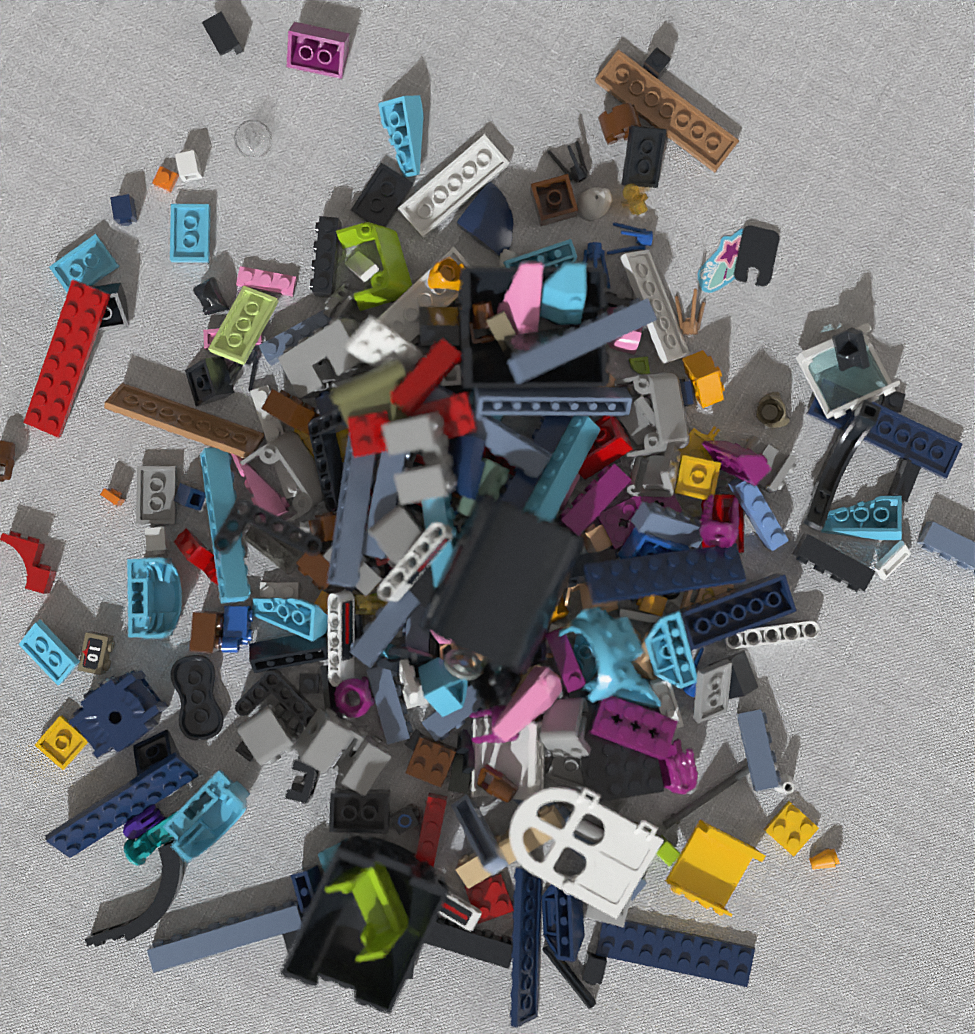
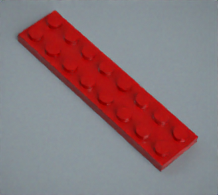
[23,279,110,438]

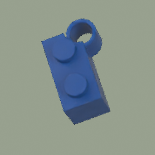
[221,605,254,653]

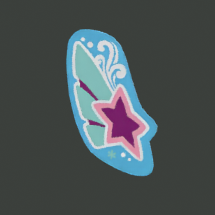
[697,229,743,293]

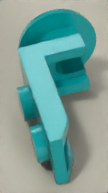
[123,811,178,866]

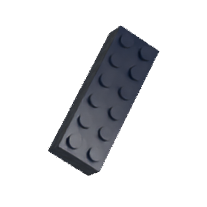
[672,573,797,651]

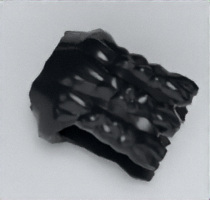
[471,662,520,710]

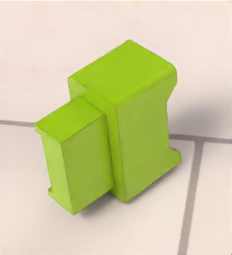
[648,829,680,867]

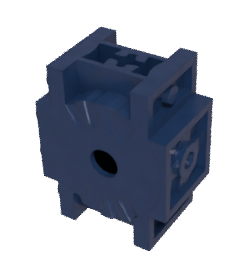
[68,670,169,759]

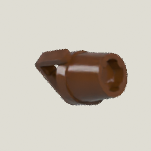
[469,300,496,344]
[0,440,15,482]
[477,764,519,803]

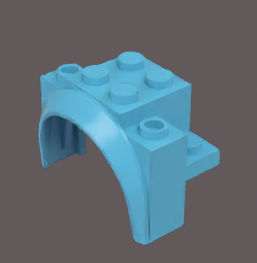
[127,558,182,638]
[559,606,644,702]
[163,769,250,861]

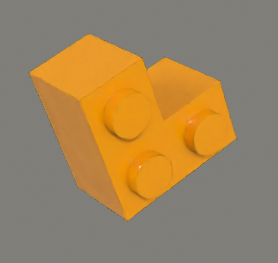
[682,350,725,408]

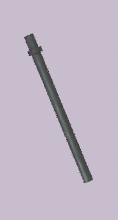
[663,765,749,829]

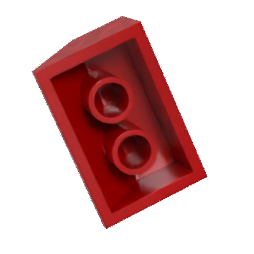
[578,415,633,479]
[701,494,744,553]

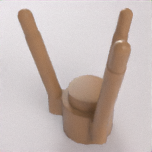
[675,288,706,335]

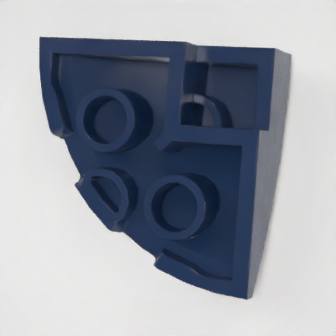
[457,181,514,258]
[447,436,486,501]

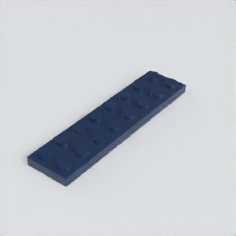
[806,379,963,479]
[584,543,747,604]
[45,752,199,858]
[510,861,542,1028]
[595,920,755,987]

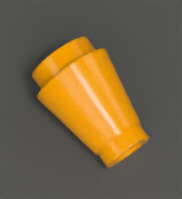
[809,848,840,870]

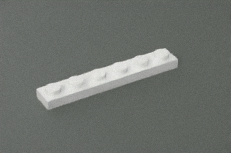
[250,385,302,499]

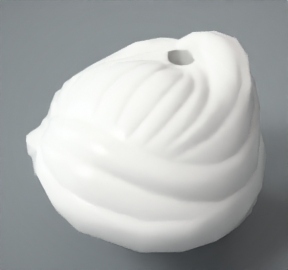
[577,187,612,221]

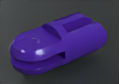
[123,804,165,839]

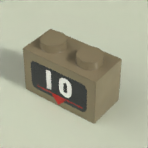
[78,631,115,675]

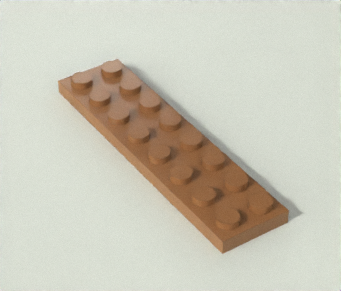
[595,49,739,173]
[104,383,265,458]

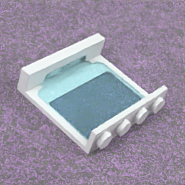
[796,323,901,419]

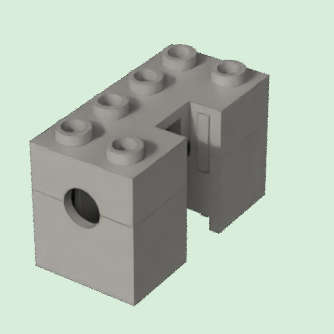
[278,318,370,399]
[382,411,457,504]
[293,707,391,796]

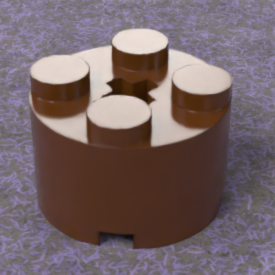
[598,103,641,145]

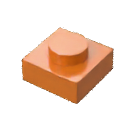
[152,166,179,193]
[100,488,125,506]

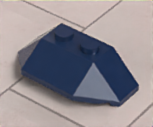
[542,881,585,962]

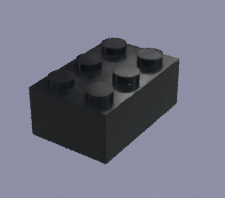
[329,789,390,833]

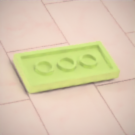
[208,286,279,365]

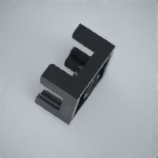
[285,756,319,804]

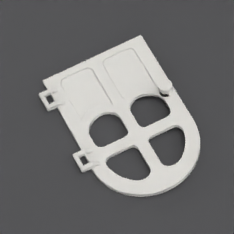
[509,787,664,919]

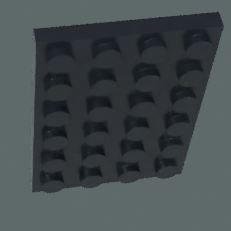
[568,677,664,802]

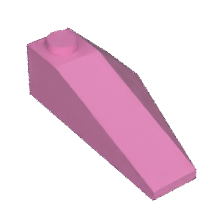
[497,262,542,338]
[231,454,290,521]
[491,666,562,742]

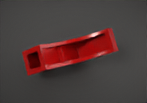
[174,528,218,585]
[0,530,57,594]

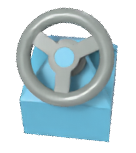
[418,649,482,717]

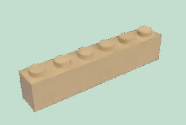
[455,804,566,889]

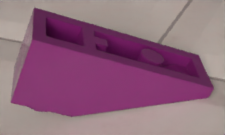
[545,627,586,693]

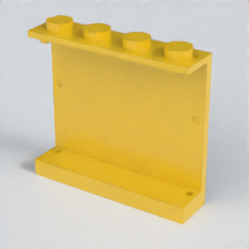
[665,819,766,917]

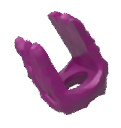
[699,494,739,548]
[334,676,375,718]
[470,705,520,744]
[658,738,698,794]

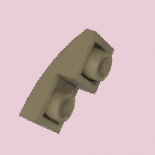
[486,310,521,352]

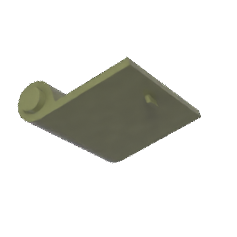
[330,359,412,427]

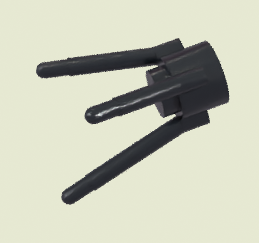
[547,141,588,184]
[228,350,260,392]

